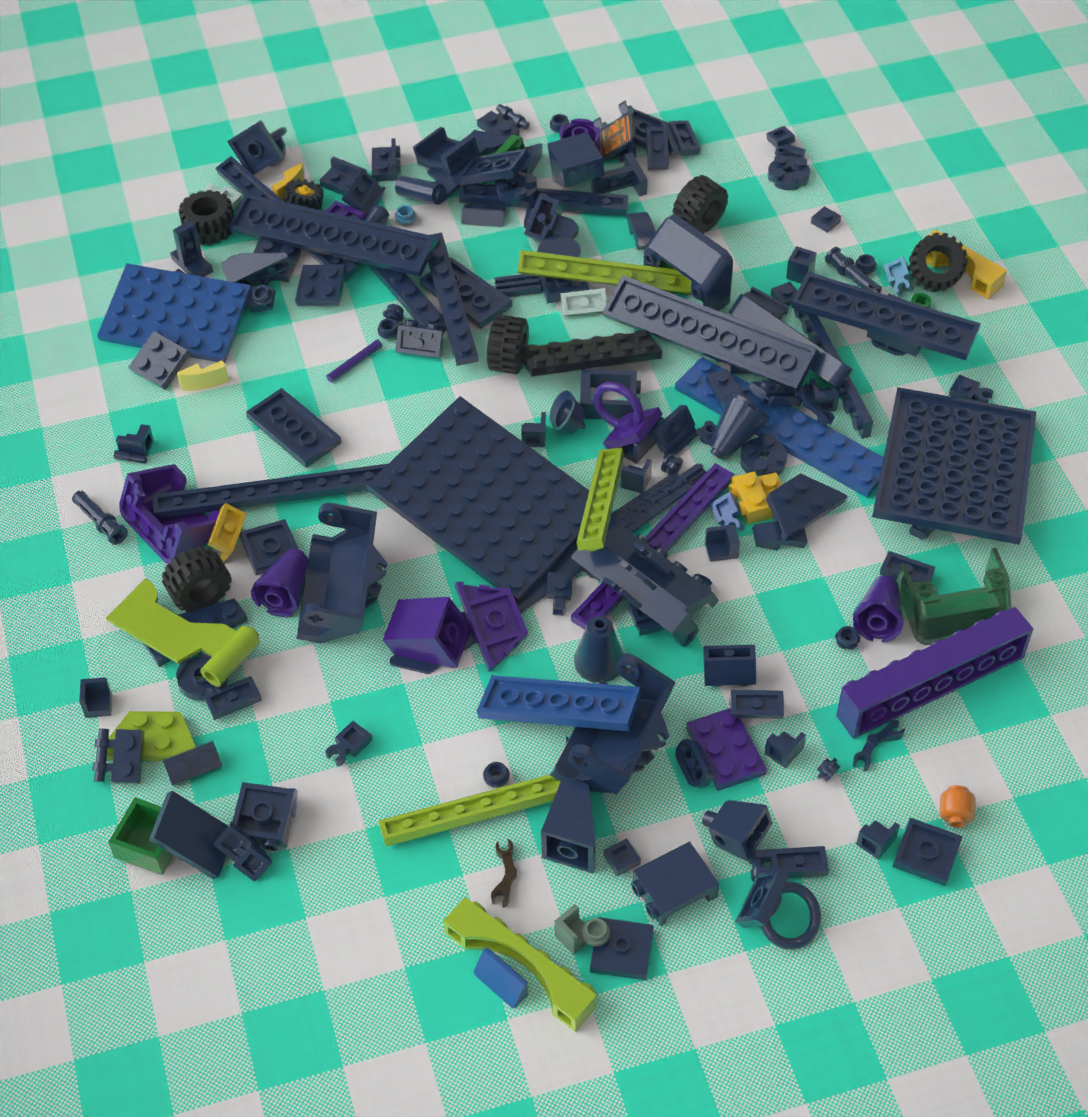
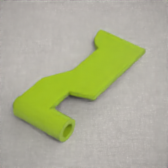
[106,578,260,687]

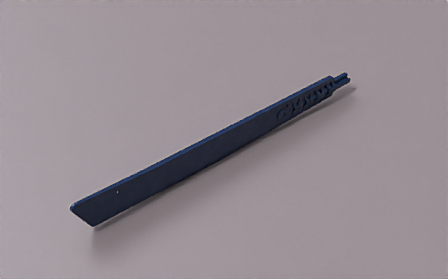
[389,463,706,674]

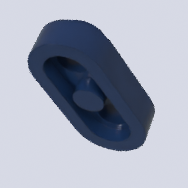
[675,739,713,788]

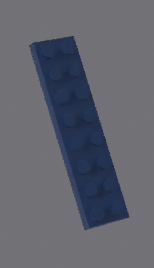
[791,272,981,360]

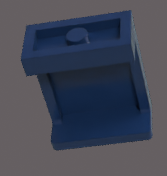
[413,127,480,176]
[631,841,719,926]

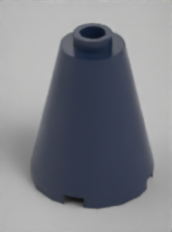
[709,392,770,460]
[574,616,623,683]

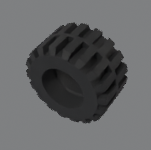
[673,175,728,234]
[179,190,234,245]
[909,232,968,292]
[487,314,529,375]
[162,546,232,612]

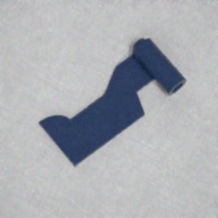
[395,130,509,205]

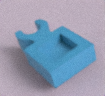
[884,256,913,297]

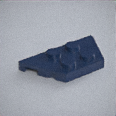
[766,473,848,542]

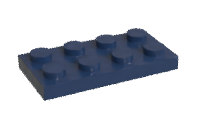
[420,257,512,329]
[246,388,342,468]

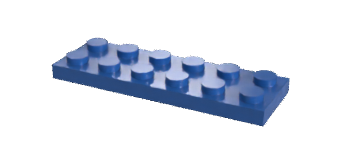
[477,675,641,731]

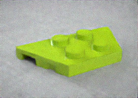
[107,711,196,761]

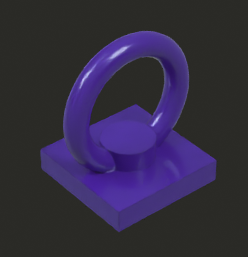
[593,382,663,449]

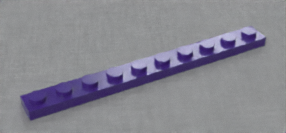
[571,463,735,630]

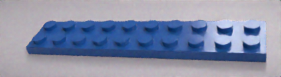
[675,357,884,498]

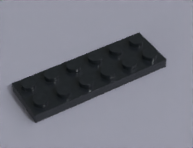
[520,330,662,377]

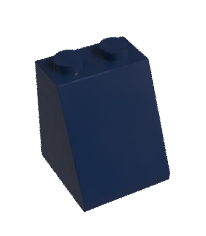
[547,132,605,187]
[541,777,595,874]

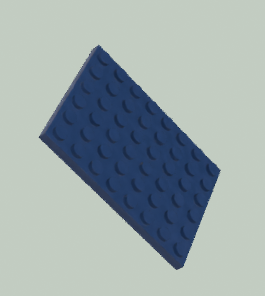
[872,387,1037,545]
[366,396,590,603]

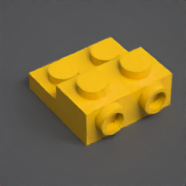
[729,472,782,524]

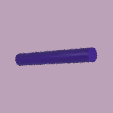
[326,339,382,383]

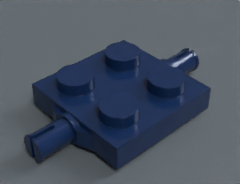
[253,238,301,286]

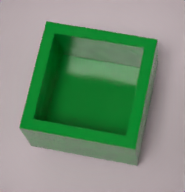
[108,797,174,875]

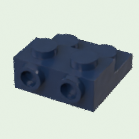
[232,782,296,851]

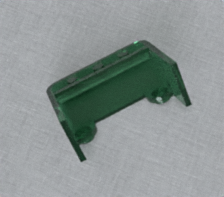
[897,548,1012,645]

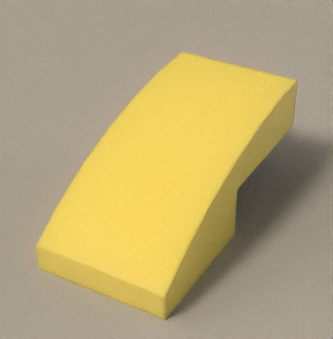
[177,361,229,391]

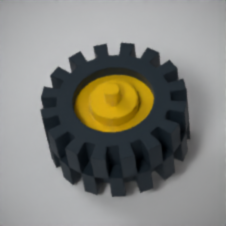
[284,179,324,210]

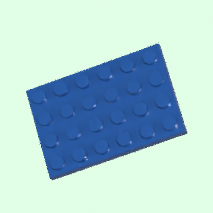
[97,263,252,364]

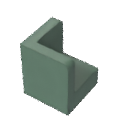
[555,904,587,955]

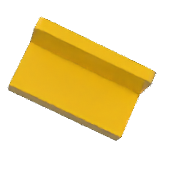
[208,503,247,562]

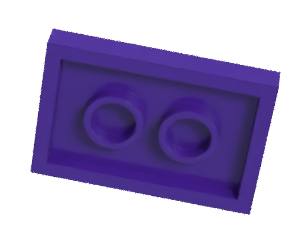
[686,708,767,791]

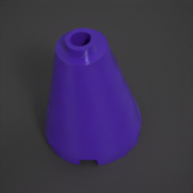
[251,549,308,617]
[853,575,904,642]

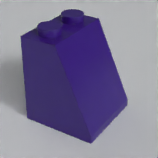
[383,597,471,668]

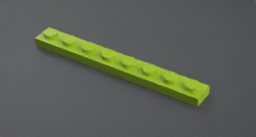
[517,250,692,295]
[577,447,624,551]
[378,774,561,847]

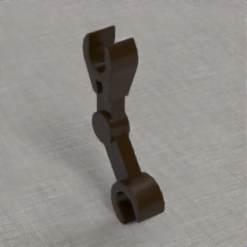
[491,839,517,908]

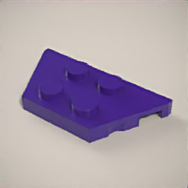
[455,581,528,672]

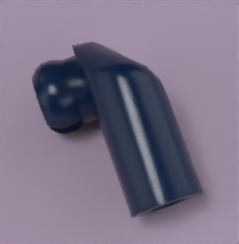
[775,144,806,158]

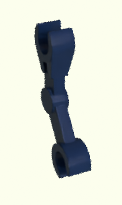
[794,383,835,427]
[853,720,905,772]

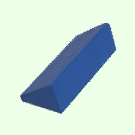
[474,947,528,1008]

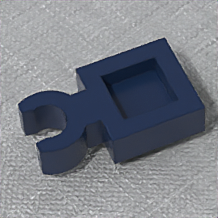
[949,375,994,403]
[325,721,373,767]

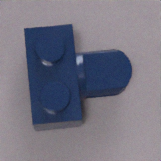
[524,194,579,243]

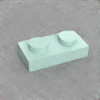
[560,288,607,316]

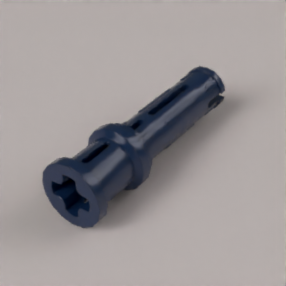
[825,246,882,293]
[72,490,128,545]

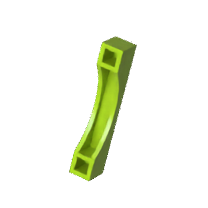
[443,897,597,1032]

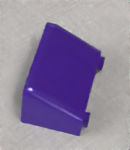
[119,464,220,564]

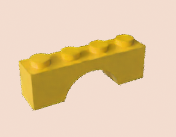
[926,229,1007,299]

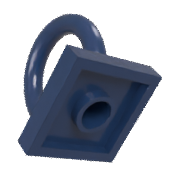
[227,120,287,175]
[735,869,821,950]

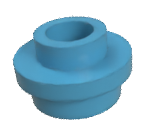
[395,205,416,225]

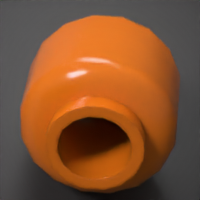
[940,785,976,828]

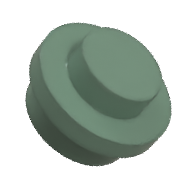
[582,918,610,946]

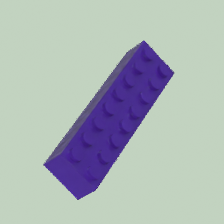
[836,607,1034,739]

